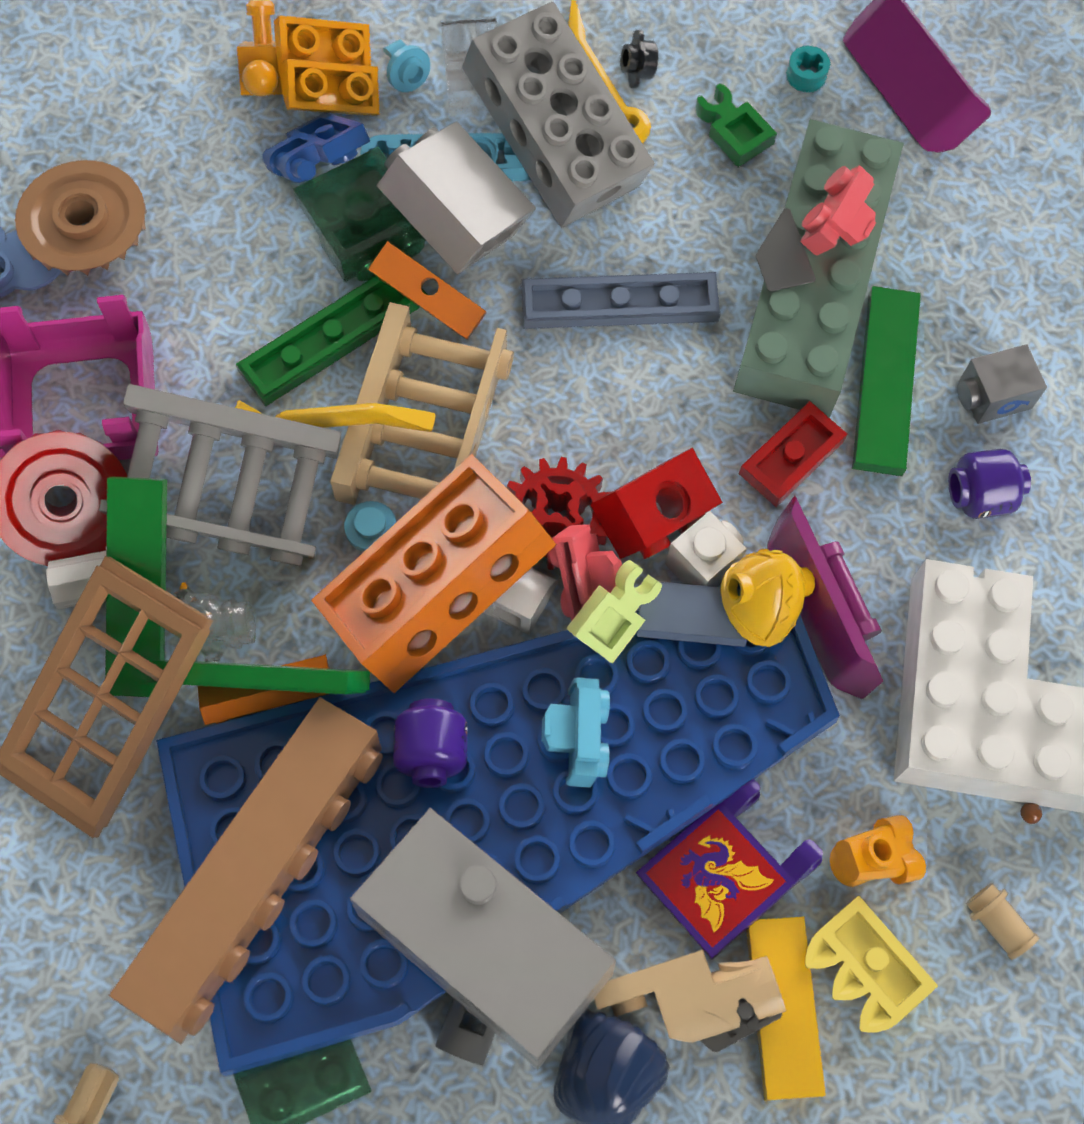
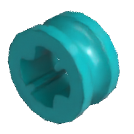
[786,45,831,92]

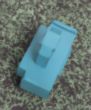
[541,678,610,787]

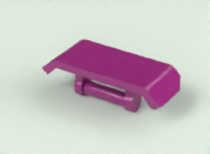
[843,0,991,152]
[767,495,883,699]

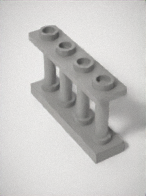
[99,384,341,566]

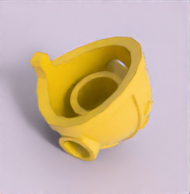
[720,549,815,647]

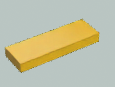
[746,917,826,1101]

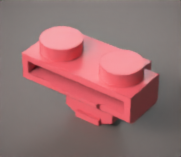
[800,165,876,256]
[549,524,622,621]

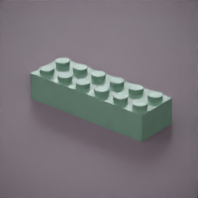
[733,119,904,418]

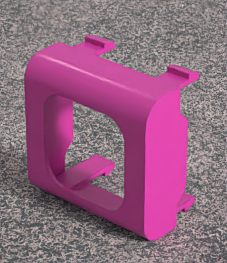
[0,295,159,460]

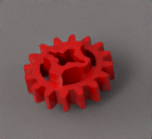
[507,457,610,570]

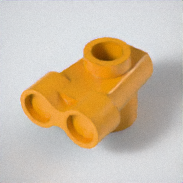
[829,815,926,887]

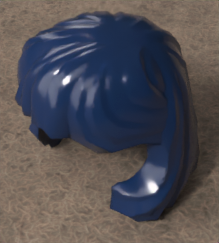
[553,1008,670,1124]

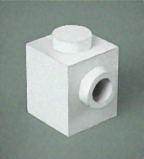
[665,511,747,587]

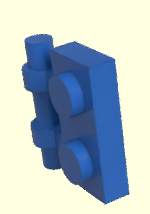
[262,112,370,183]

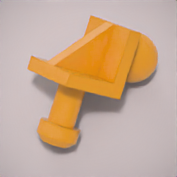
[237,0,283,97]

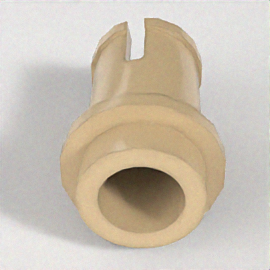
[966,883,1039,960]

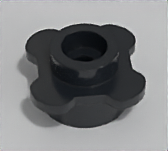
[620,30,658,88]

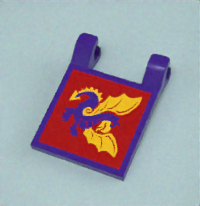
[636,779,823,960]

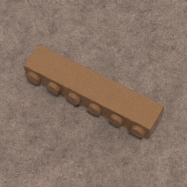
[109,697,383,1044]

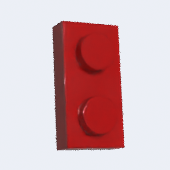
[739,401,848,507]

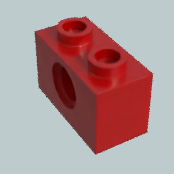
[590,447,723,560]

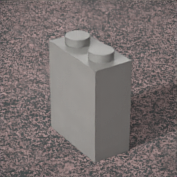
[377,121,536,275]

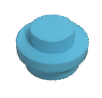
[344,501,396,551]

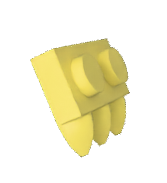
[805,895,938,1033]

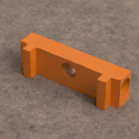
[368,241,487,340]
[198,654,330,725]

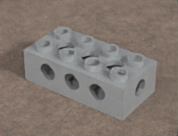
[462,1,655,228]

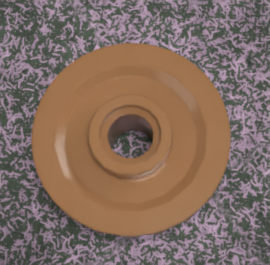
[15,160,147,276]

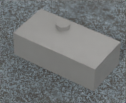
[350,808,616,1070]

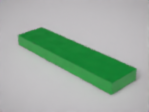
[236,276,428,407]
[852,286,921,476]
[105,477,167,697]
[141,660,370,694]

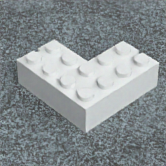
[894,559,1084,813]

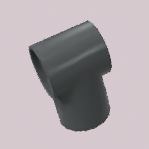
[435,998,495,1066]

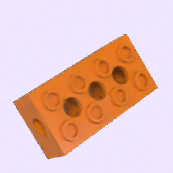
[311,454,557,693]

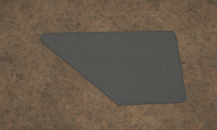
[756,208,816,292]

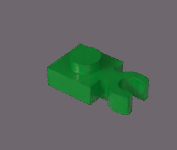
[695,83,777,167]

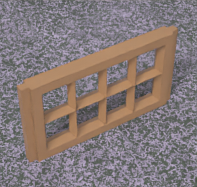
[0,556,213,838]

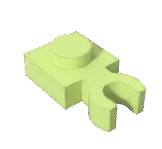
[566,560,662,664]

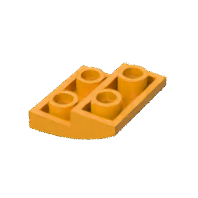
[274,15,380,116]

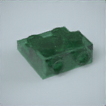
[293,146,426,282]

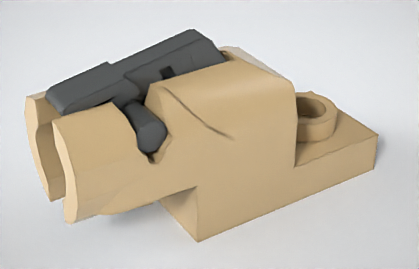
[594,950,786,1052]

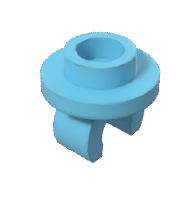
[383,39,431,92]

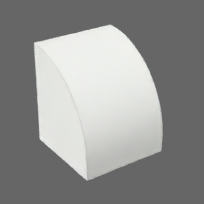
[484,568,558,635]

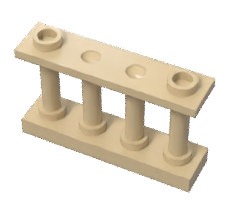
[330,302,514,505]

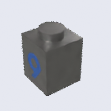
[958,344,1047,424]

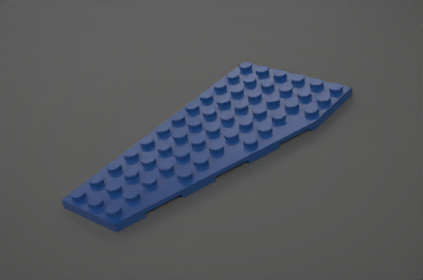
[156,584,840,1076]

